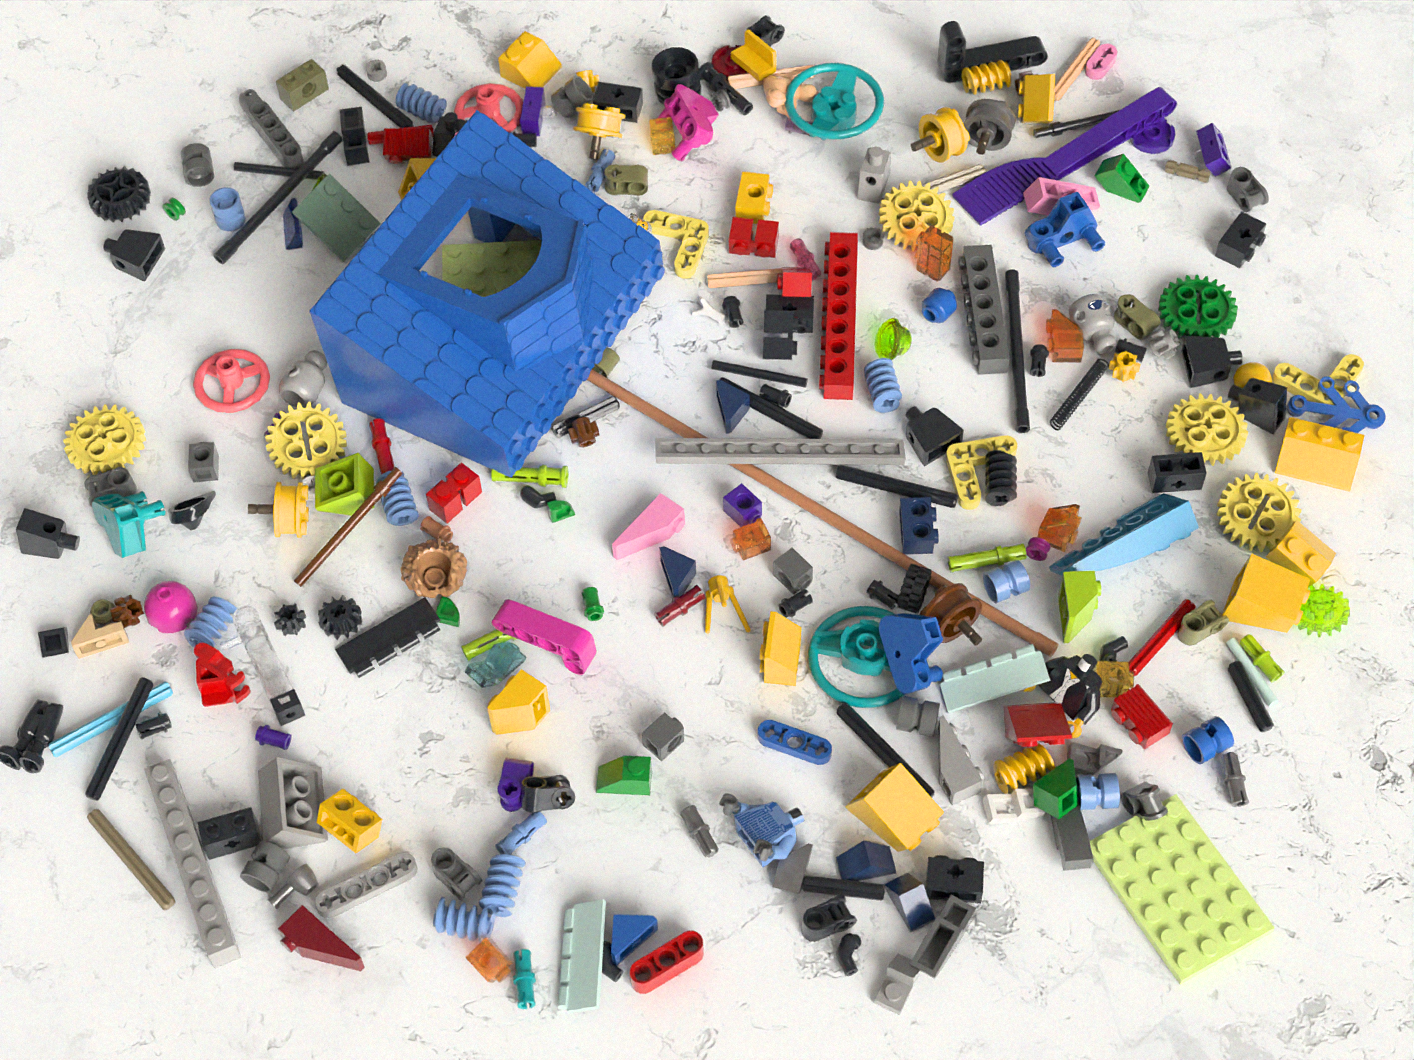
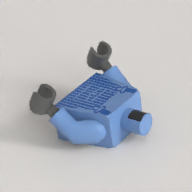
[719,793,804,868]

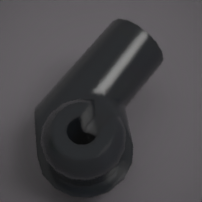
[520,485,556,508]
[1099,636,1128,669]
[836,933,861,976]
[602,941,623,982]

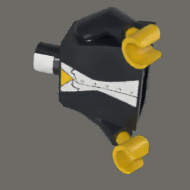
[1023,654,1103,738]

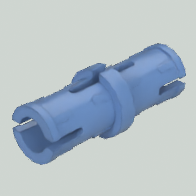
[585,149,615,192]
[495,812,547,855]

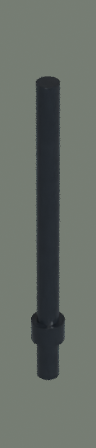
[1033,110,1119,138]

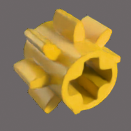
[576,70,600,93]
[1108,351,1140,382]

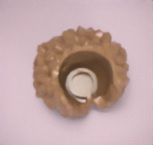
[400,538,467,598]

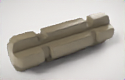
[1165,160,1211,183]

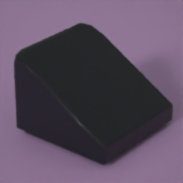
[38,627,69,658]

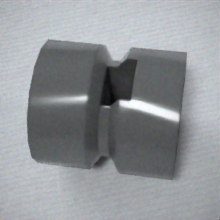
[551,76,594,118]
[180,143,214,187]
[896,696,940,737]
[240,841,290,893]

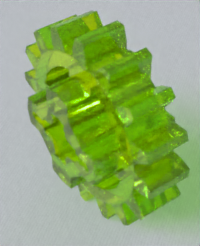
[1298,584,1350,637]

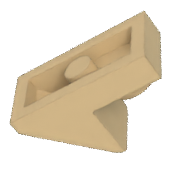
[71,614,129,659]

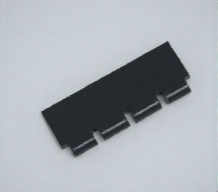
[335,597,440,678]

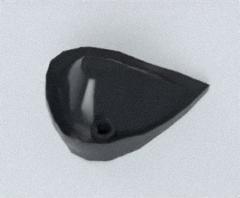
[168,491,216,530]

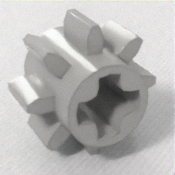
[1149,327,1180,359]

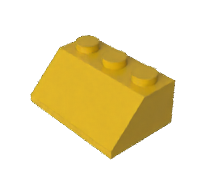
[1275,417,1364,492]

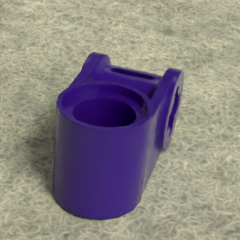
[497,757,534,812]

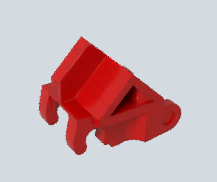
[194,643,251,707]

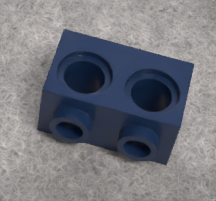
[899,497,939,555]

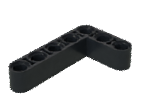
[937,21,1048,83]

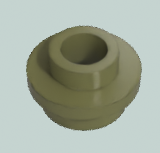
[90,599,115,624]

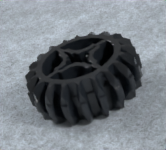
[87,166,151,223]

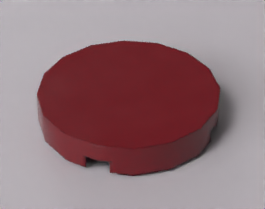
[712,45,748,82]

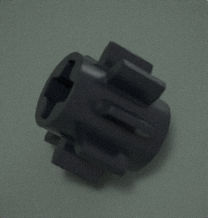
[274,604,306,636]

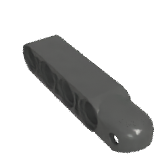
[239,89,304,168]

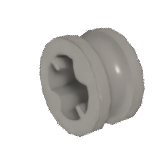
[366,60,387,82]

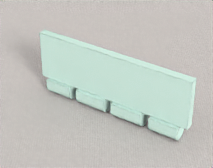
[940,644,1050,713]
[558,899,606,1013]

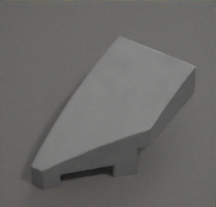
[1067,742,1123,775]
[772,843,813,894]

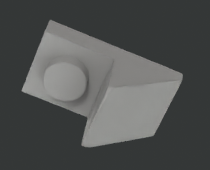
[874,953,921,1016]

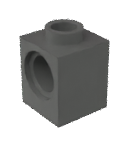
[188,442,219,482]
[773,548,813,595]
[642,712,684,762]

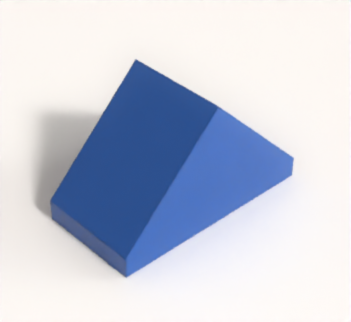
[611,914,658,966]

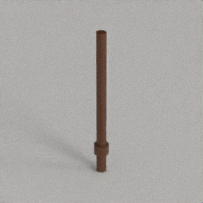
[294,467,403,587]

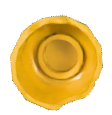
[1233,362,1272,388]

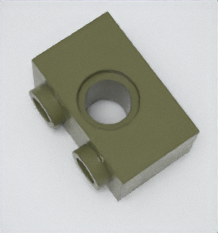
[276,59,329,112]

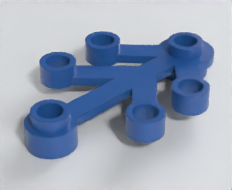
[1286,377,1386,433]

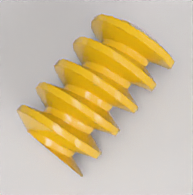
[962,60,1011,95]
[993,743,1055,794]

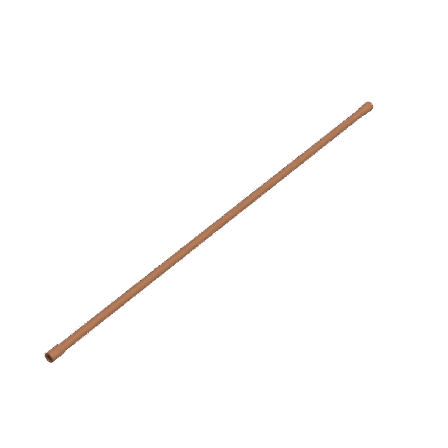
[587,369,1059,657]

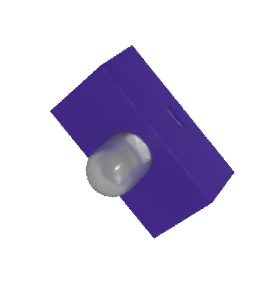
[520,87,558,136]
[1190,122,1232,177]

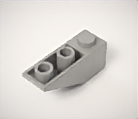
[938,715,984,805]

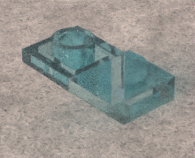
[464,642,527,688]

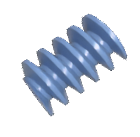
[395,83,447,124]
[864,358,902,413]
[376,471,419,526]
[184,596,240,648]
[479,854,526,917]
[433,897,496,944]

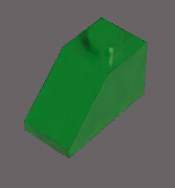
[596,756,652,796]

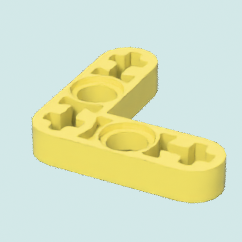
[643,210,709,278]
[1272,354,1364,405]
[946,436,1017,510]

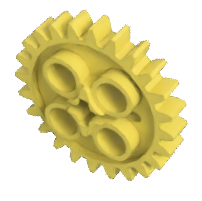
[878,181,955,252]
[1165,393,1248,466]
[265,402,347,480]
[63,404,146,475]
[1216,473,1301,552]

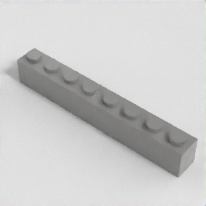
[144,759,241,968]

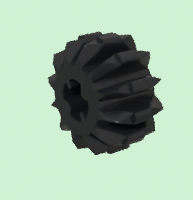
[318,595,363,640]

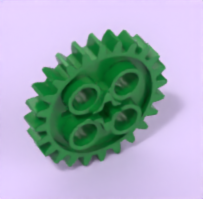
[1158,274,1238,338]

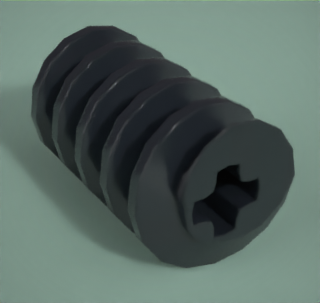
[985,450,1017,506]

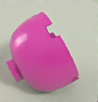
[144,581,198,633]

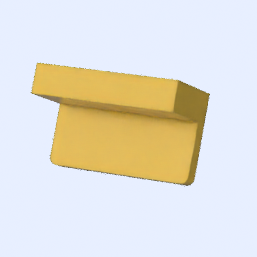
[731,29,776,82]

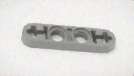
[315,852,417,918]

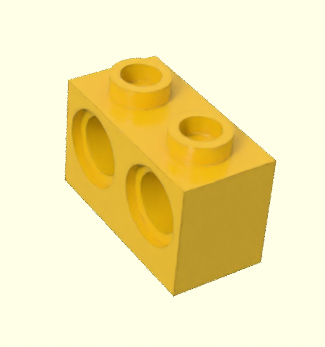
[316,788,382,853]

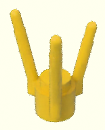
[705,575,751,633]

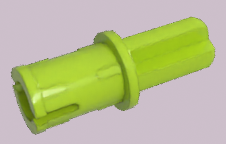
[1240,634,1285,683]

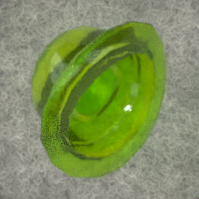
[874,317,912,360]

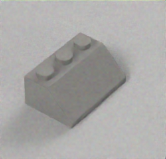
[258,757,328,849]

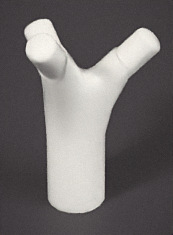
[692,296,725,324]

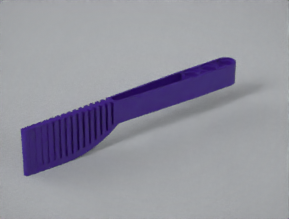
[952,87,1177,226]

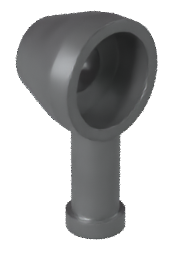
[267,864,318,909]

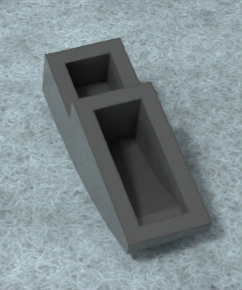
[1050,801,1093,871]
[910,895,976,979]

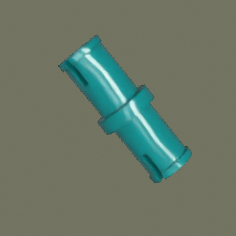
[513,949,536,1009]

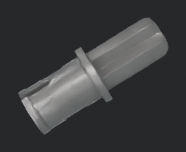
[1221,752,1249,807]
[680,805,718,858]

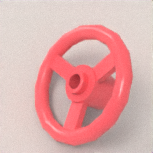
[454,83,523,133]
[193,349,270,413]

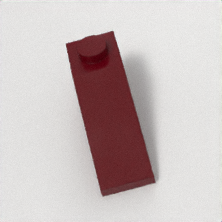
[278,905,365,971]

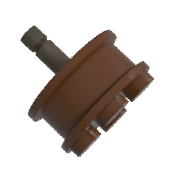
[919,583,982,646]

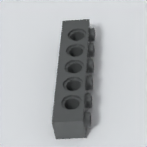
[958,245,1010,375]

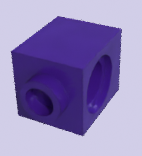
[723,483,762,530]

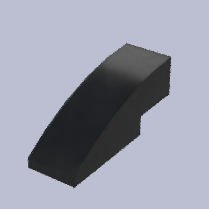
[340,106,370,166]

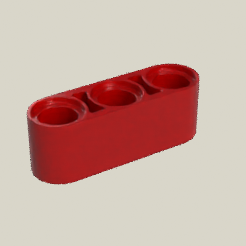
[630,931,704,994]

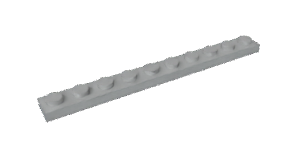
[655,438,906,465]

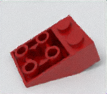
[1003,702,1072,747]

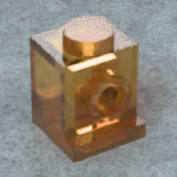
[730,517,771,561]
[465,937,513,983]

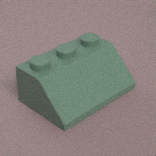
[292,174,381,262]

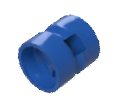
[1182,716,1234,764]

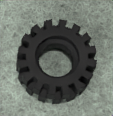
[897,563,932,614]

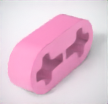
[1085,44,1117,80]

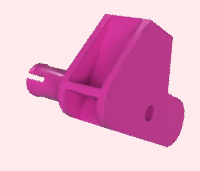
[654,84,719,161]

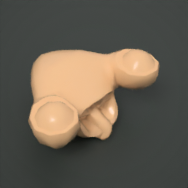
[763,76,819,118]

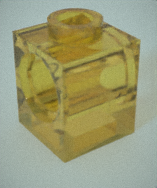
[649,117,675,155]
[1094,661,1134,698]

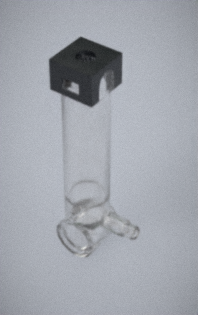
[220,605,305,726]

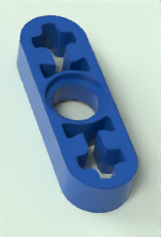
[758,720,832,765]

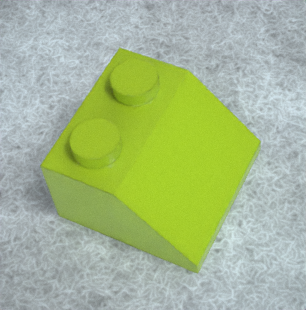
[315,453,375,516]
[1057,570,1101,643]

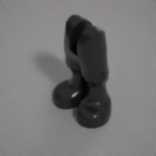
[0,699,63,774]

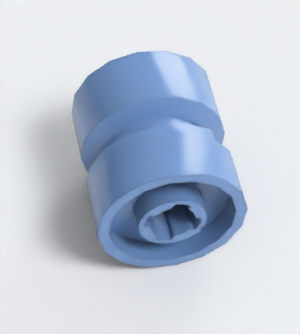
[209,187,246,231]
[983,560,1030,604]
[1076,773,1120,810]

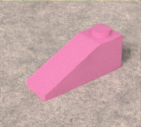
[1023,177,1100,215]
[612,493,685,560]

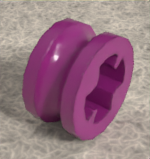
[1025,537,1051,561]

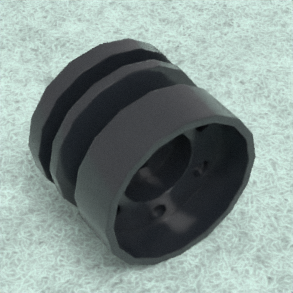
[651,47,702,105]

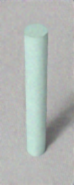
[1226,638,1278,707]

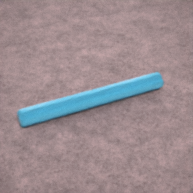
[48,682,173,757]

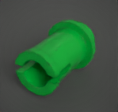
[581,587,604,621]

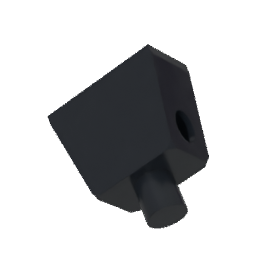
[432,112,468,157]
[103,229,165,282]
[1181,336,1243,388]
[1228,378,1287,435]
[905,406,964,467]
[16,508,80,559]

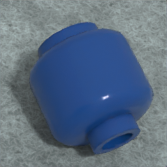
[921,288,957,323]

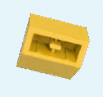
[760,611,802,686]
[487,669,550,735]

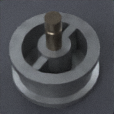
[963,99,1016,155]

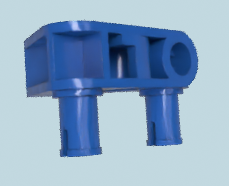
[1025,191,1106,268]
[879,613,943,695]

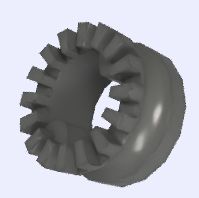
[711,89,731,112]
[863,227,884,250]

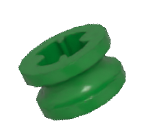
[163,197,186,221]

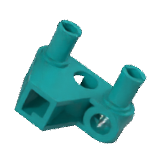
[92,491,166,558]

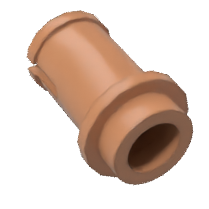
[420,516,453,542]

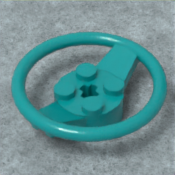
[785,63,884,141]
[808,606,905,708]

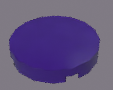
[1130,118,1176,154]

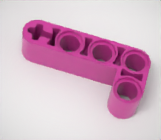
[492,599,597,675]

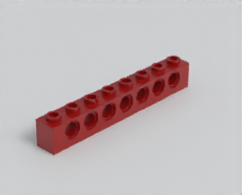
[819,232,858,400]

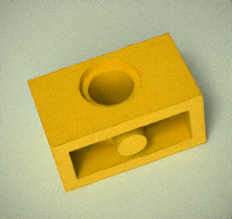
[735,171,773,224]

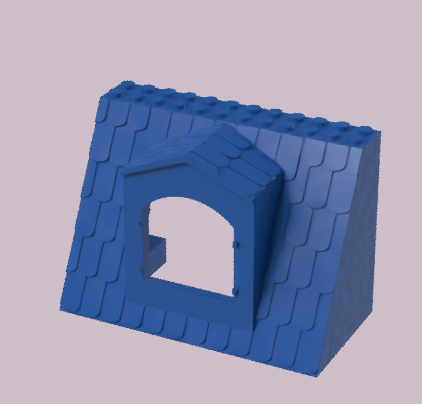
[309,110,665,478]

